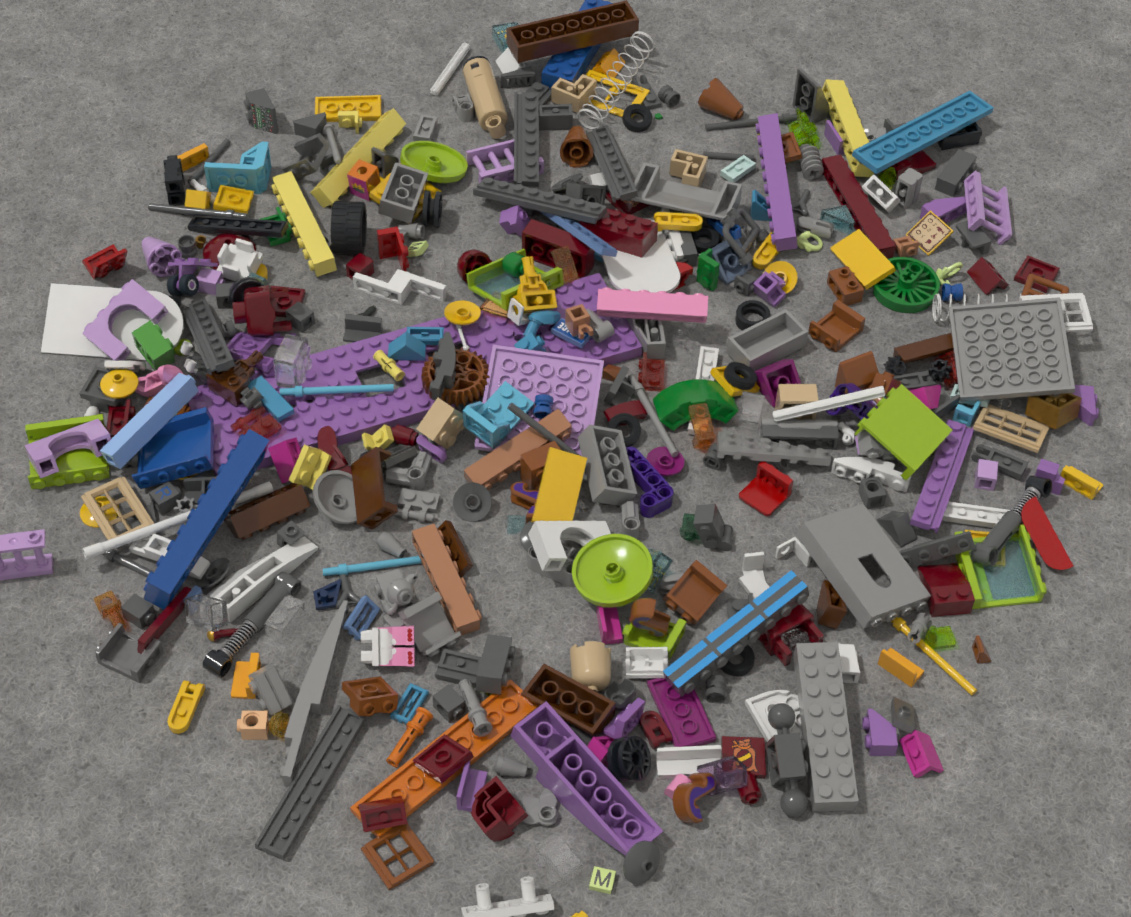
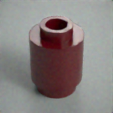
[391,424,419,447]
[735,771,762,805]

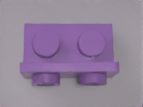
[603,698,645,739]

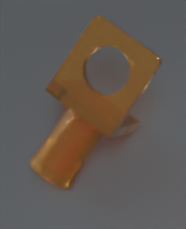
[93,590,127,628]

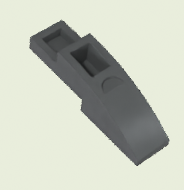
[429,331,456,400]

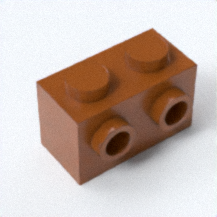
[827,266,864,306]

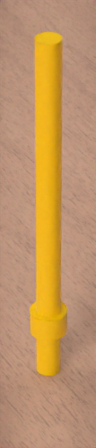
[891,617,977,696]

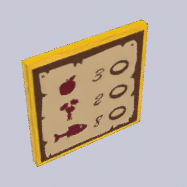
[905,210,954,256]

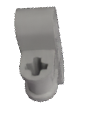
[527,545,576,587]

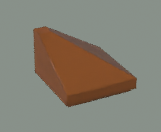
[602,364,622,382]
[972,635,991,664]

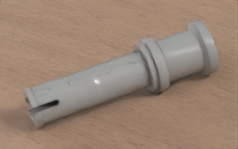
[458,679,492,737]

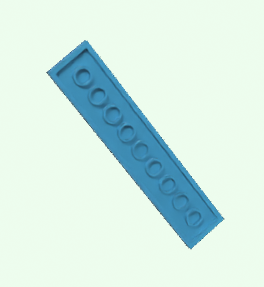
[852,91,994,174]

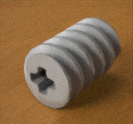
[799,144,824,180]

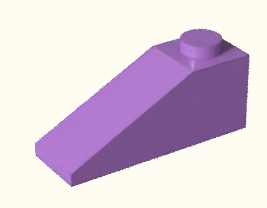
[920,197,967,224]

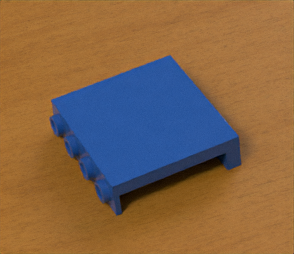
[132,407,214,489]

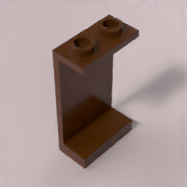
[351,447,398,529]

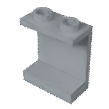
[398,592,461,657]

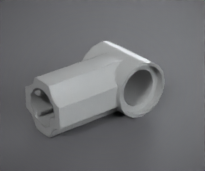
[586,309,615,343]
[621,501,640,539]

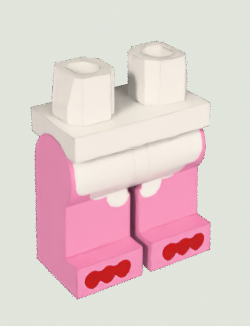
[361,625,415,667]

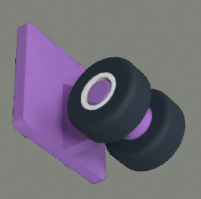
[167,258,218,296]

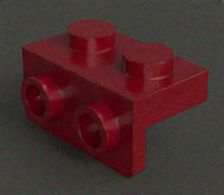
[106,399,136,439]

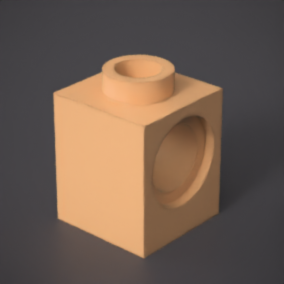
[237,711,269,740]

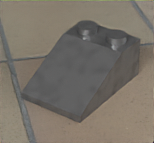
[792,68,829,125]

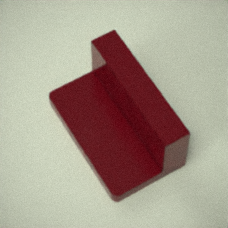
[967,257,1009,295]
[358,796,408,832]

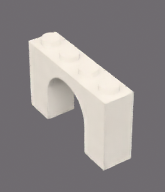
[528,520,611,571]

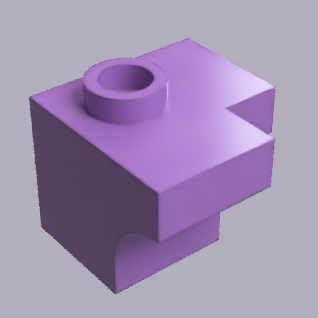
[499,205,530,236]
[753,271,786,308]
[1035,458,1065,495]

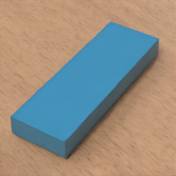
[248,376,294,422]

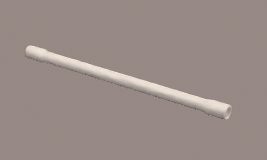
[82,481,273,560]

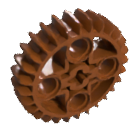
[421,347,490,407]

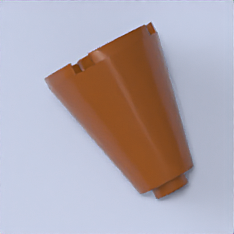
[698,78,744,120]
[560,126,593,168]

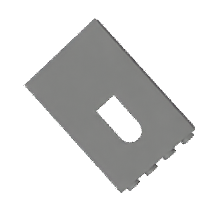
[796,504,931,629]

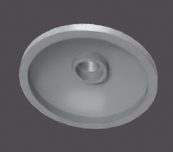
[313,470,357,524]

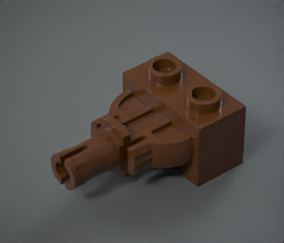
[206,350,264,407]

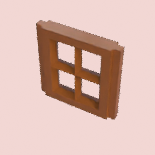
[361,824,434,890]

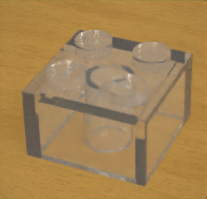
[273,334,312,388]

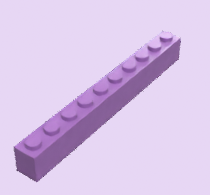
[755,113,798,251]

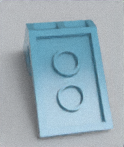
[204,141,272,194]
[463,381,535,449]

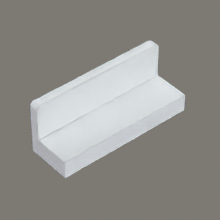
[656,745,722,779]

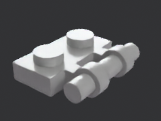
[394,488,440,523]

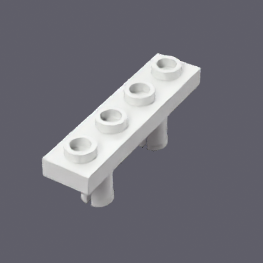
[461,876,554,917]

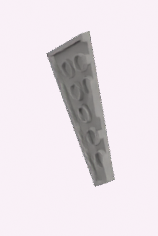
[716,430,831,466]

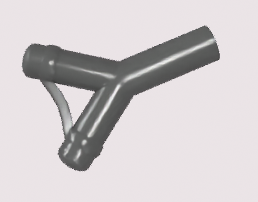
[791,189,810,217]
[336,574,361,609]

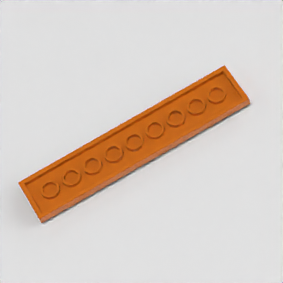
[350,679,539,838]

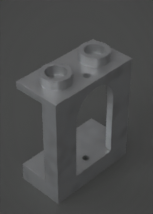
[282,133,330,180]

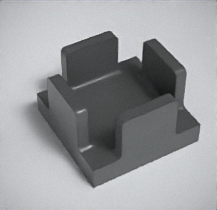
[79,366,129,413]

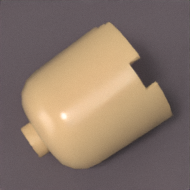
[570,641,611,693]

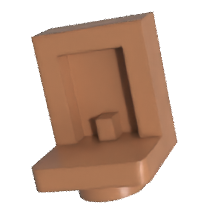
[893,236,919,257]

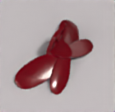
[317,426,352,475]

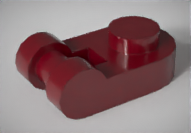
[640,710,673,749]

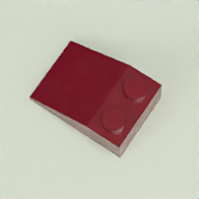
[917,563,975,617]

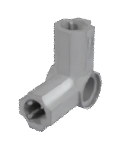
[386,451,432,491]

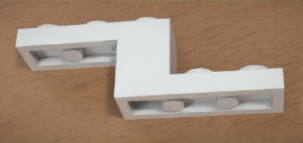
[353,269,447,305]

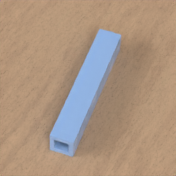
[100,373,199,469]

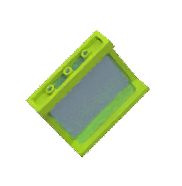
[466,249,564,311]
[954,525,1047,609]

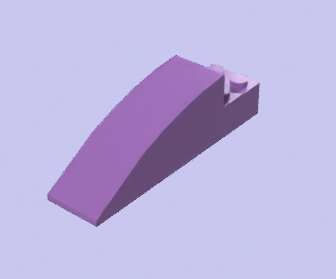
[511,701,663,856]

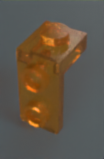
[551,246,579,284]
[688,403,716,450]

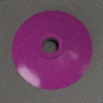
[646,447,685,476]

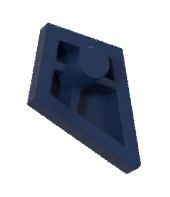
[313,579,341,610]

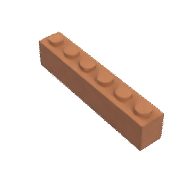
[464,408,572,490]
[412,524,482,636]

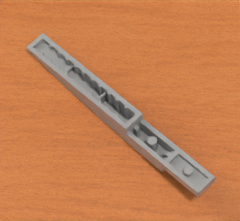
[280,600,349,787]

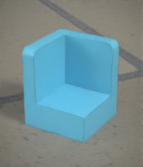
[953,400,981,427]

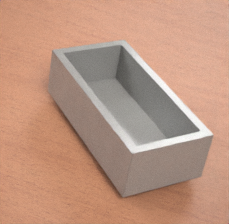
[726,309,809,371]

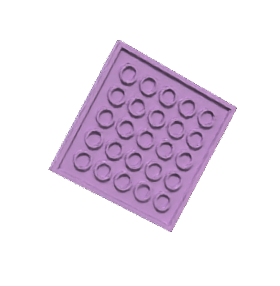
[474,345,604,456]

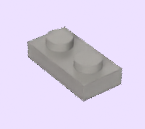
[413,114,438,141]

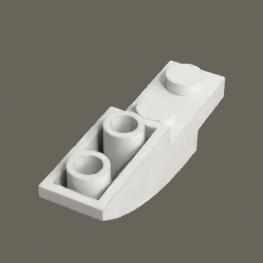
[831,457,911,492]
[129,534,210,579]

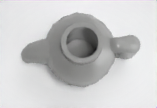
[383,573,419,615]

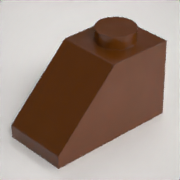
[816,580,847,629]

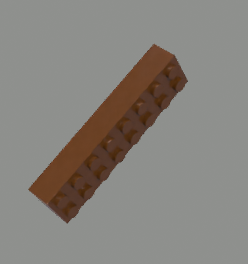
[506,0,639,63]

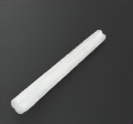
[773,386,885,422]

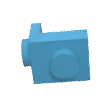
[514,332,547,352]

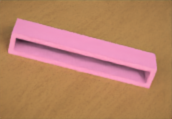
[597,287,708,323]

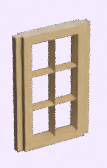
[973,404,1049,453]
[81,477,154,540]

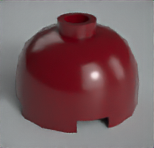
[457,249,492,284]

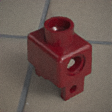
[233,285,292,336]
[758,604,824,666]

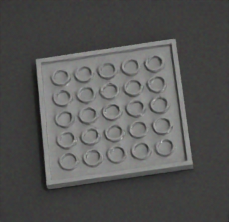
[949,297,1075,402]

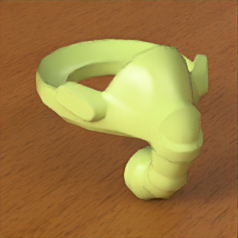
[796,231,823,252]
[936,262,963,286]

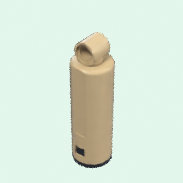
[462,56,508,139]

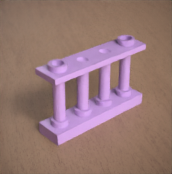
[466,139,544,184]
[964,171,1012,245]
[0,529,53,580]

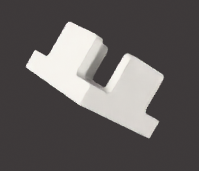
[217,238,264,281]

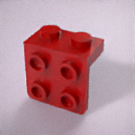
[377,226,409,272]
[82,244,128,279]
[738,461,794,516]

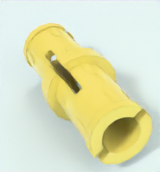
[373,350,405,381]

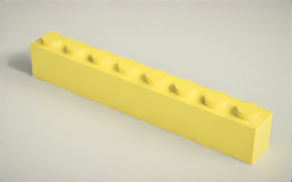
[822,79,874,177]
[310,108,406,208]
[271,171,337,277]

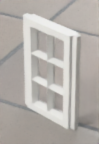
[1019,293,1093,332]

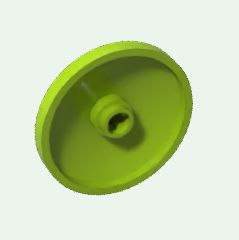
[400,141,468,183]
[572,534,654,608]

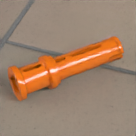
[386,707,433,768]

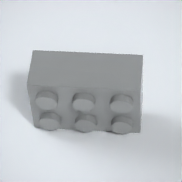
[378,162,428,224]

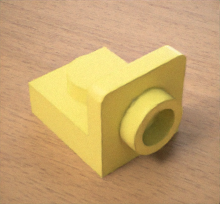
[338,111,362,134]
[362,424,394,451]

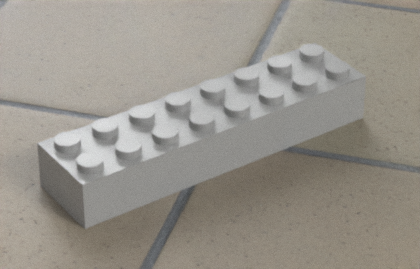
[793,642,858,812]

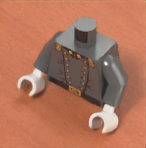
[181,341,208,387]

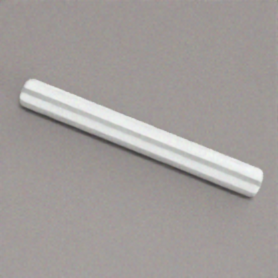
[430,42,470,96]

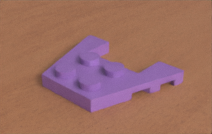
[227,332,297,372]

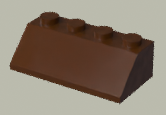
[224,483,310,540]
[521,663,616,735]

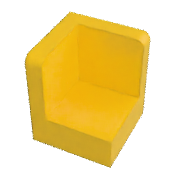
[185,189,211,209]

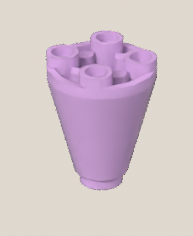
[142,237,182,277]

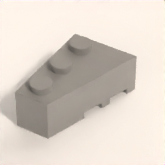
[626,318,666,359]

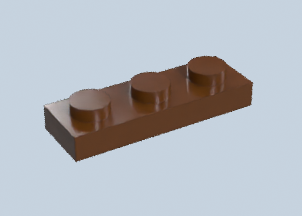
[437,520,473,578]

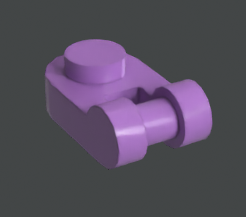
[416,435,447,464]

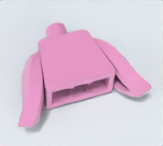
[135,365,187,398]

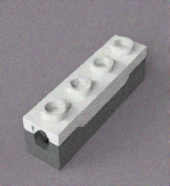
[661,207,698,266]

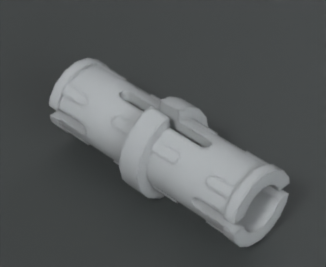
[907,612,930,644]

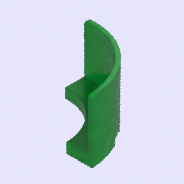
[653,379,739,431]

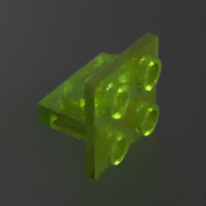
[788,108,820,149]

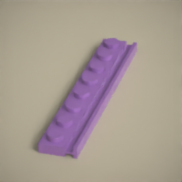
[910,419,974,533]

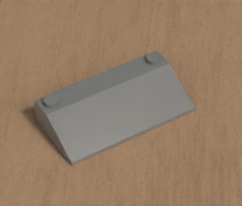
[631,163,742,220]

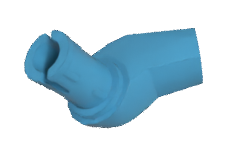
[523,310,561,337]

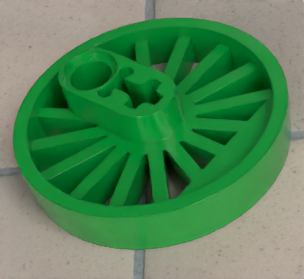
[872,257,940,313]

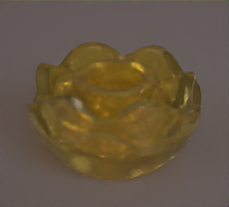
[269,711,289,738]

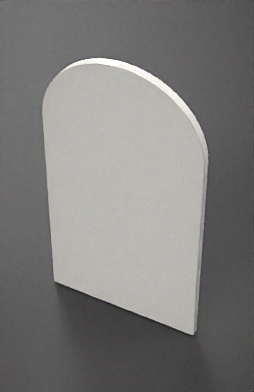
[601,217,680,293]
[41,283,184,361]

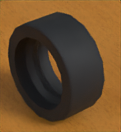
[735,300,770,331]

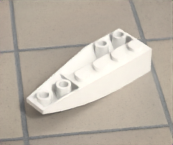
[202,536,318,623]

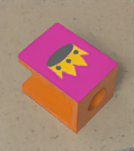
[347,159,381,201]

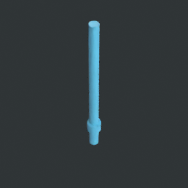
[280,384,394,397]
[322,556,422,576]

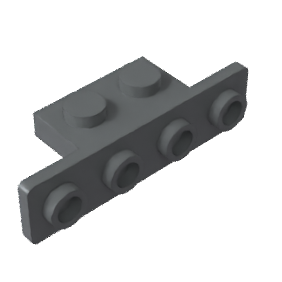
[899,531,975,567]

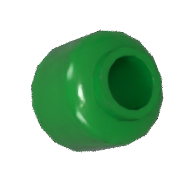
[502,252,525,278]

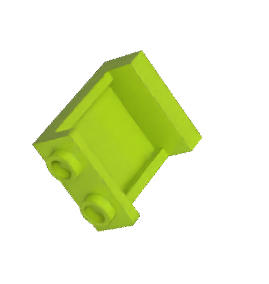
[622,618,687,663]

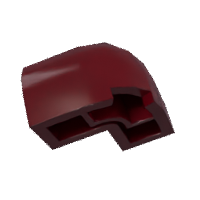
[471,776,528,841]

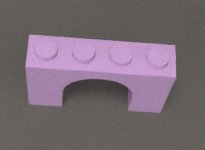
[82,279,169,361]
[24,419,111,478]

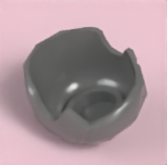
[604,678,636,709]

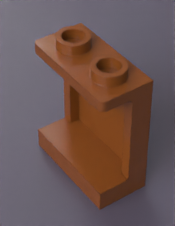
[808,300,866,352]
[662,559,728,625]

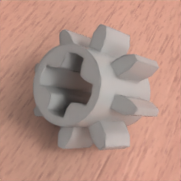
[174,496,198,515]

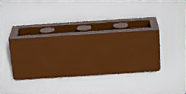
[893,333,954,366]

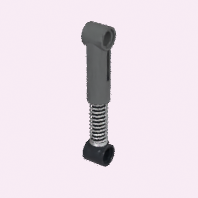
[971,475,1052,566]
[203,572,302,678]

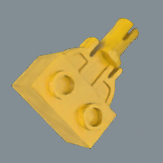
[513,256,557,314]

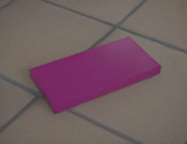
[647,678,717,747]

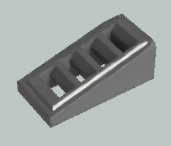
[501,66,535,88]

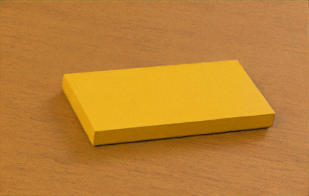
[315,95,381,122]
[830,229,896,290]
[531,447,587,523]

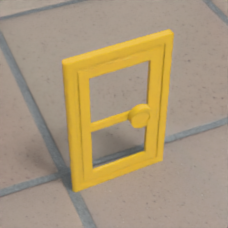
[586,69,650,118]

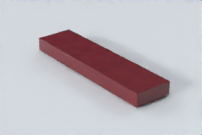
[137,586,192,654]

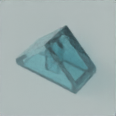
[820,205,855,235]

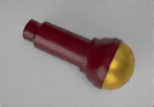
[207,627,238,642]

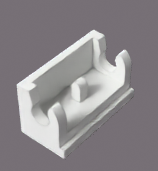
[625,647,668,678]

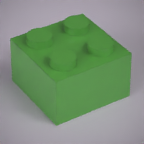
[132,320,175,371]

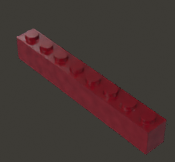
[822,154,896,259]

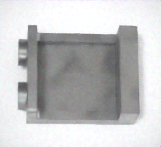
[95,623,163,683]

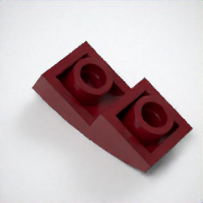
[603,400,648,426]

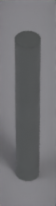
[703,151,754,161]

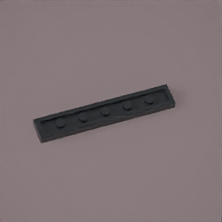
[187,215,289,238]

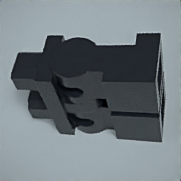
[163,155,186,206]

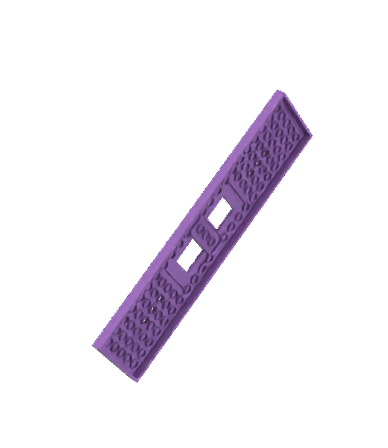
[187,273,642,477]

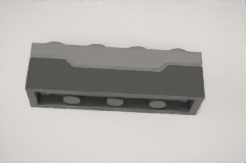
[760,418,839,450]

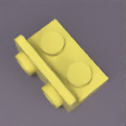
[289,444,332,490]

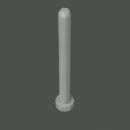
[323,124,341,164]

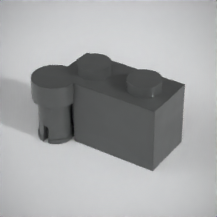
[693,504,733,551]

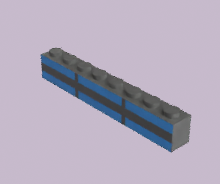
[663,570,809,697]

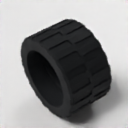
[330,201,367,255]

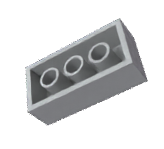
[578,425,637,506]

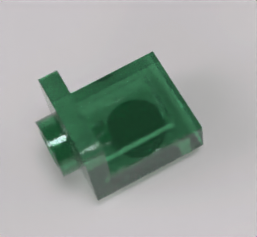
[679,513,701,541]

